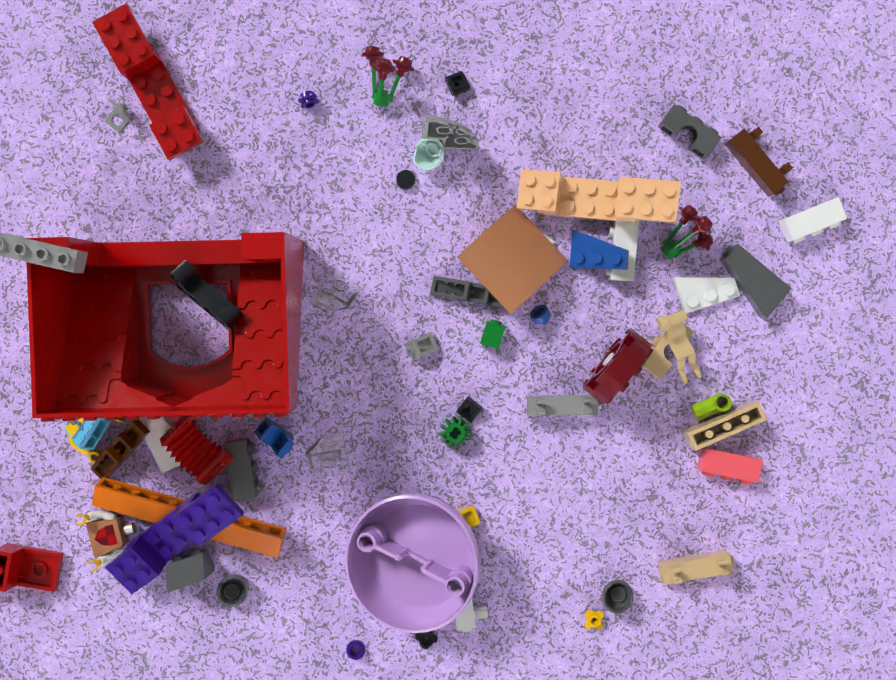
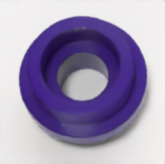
[346,640,365,660]

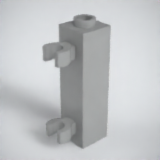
[527,394,601,416]

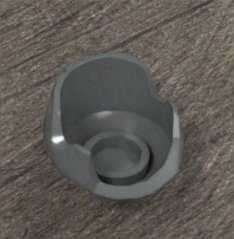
[217,574,249,608]
[601,580,633,614]

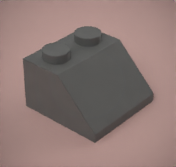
[166,548,215,593]

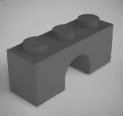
[657,104,722,160]

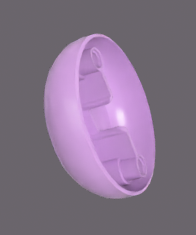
[345,493,481,633]

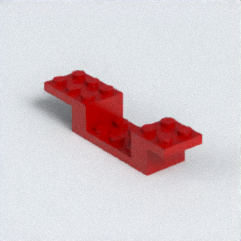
[92,3,204,161]
[0,543,64,592]

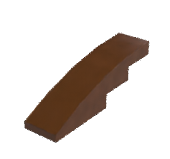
[90,419,150,479]

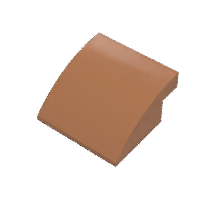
[457,204,568,314]

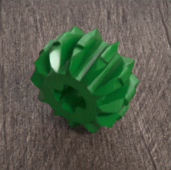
[439,416,472,449]

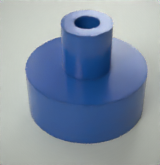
[530,305,551,325]

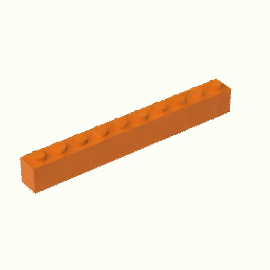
[92,477,287,558]

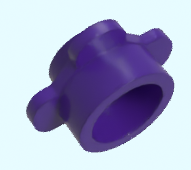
[298,91,319,108]

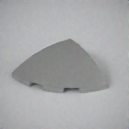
[422,115,479,151]

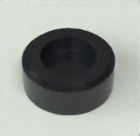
[396,170,415,190]

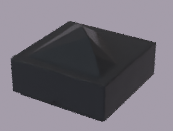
[445,71,470,96]
[456,396,483,423]

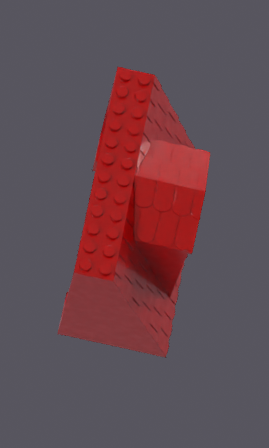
[26,232,304,422]

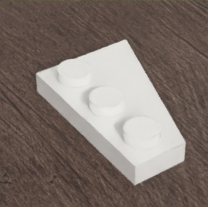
[673,277,740,313]

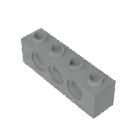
[0,232,88,274]

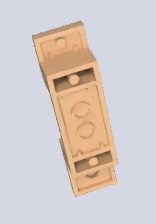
[517,169,681,223]

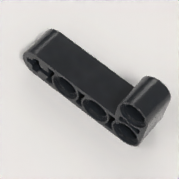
[170,260,244,330]

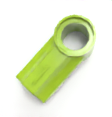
[690,393,732,421]

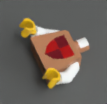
[75,510,137,572]

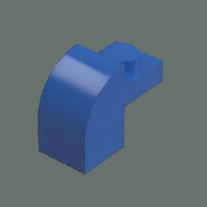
[254,417,294,459]

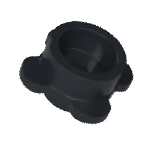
[415,631,438,649]

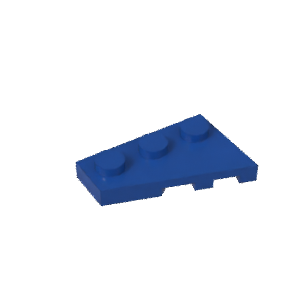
[569,229,629,270]

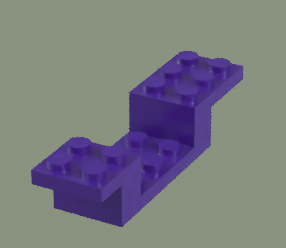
[105,483,245,594]

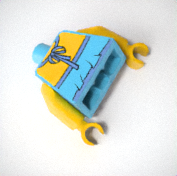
[64,417,124,463]

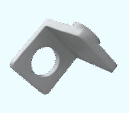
[105,99,132,132]

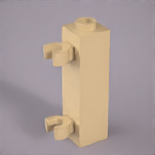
[657,550,735,585]

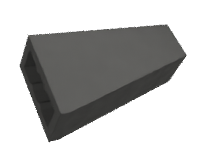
[721,244,792,319]

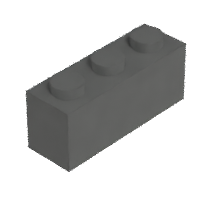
[223,438,262,501]

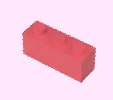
[697,447,763,485]

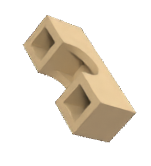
[641,325,694,379]

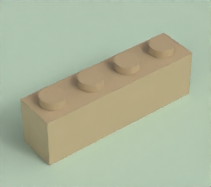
[682,401,767,451]

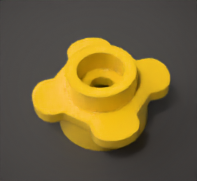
[584,610,604,630]

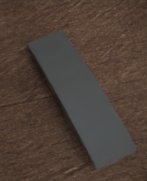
[430,276,504,308]

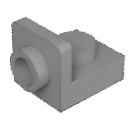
[406,332,439,361]

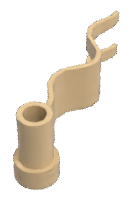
[656,309,702,384]

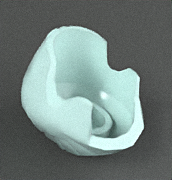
[413,138,444,171]

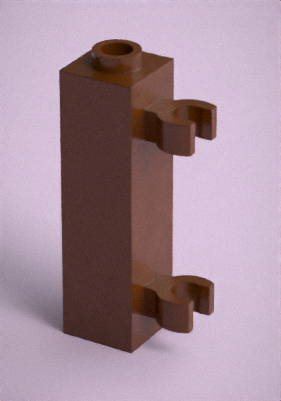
[725,126,793,197]

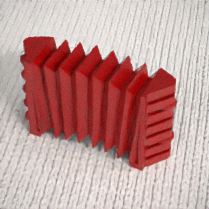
[160,415,234,485]

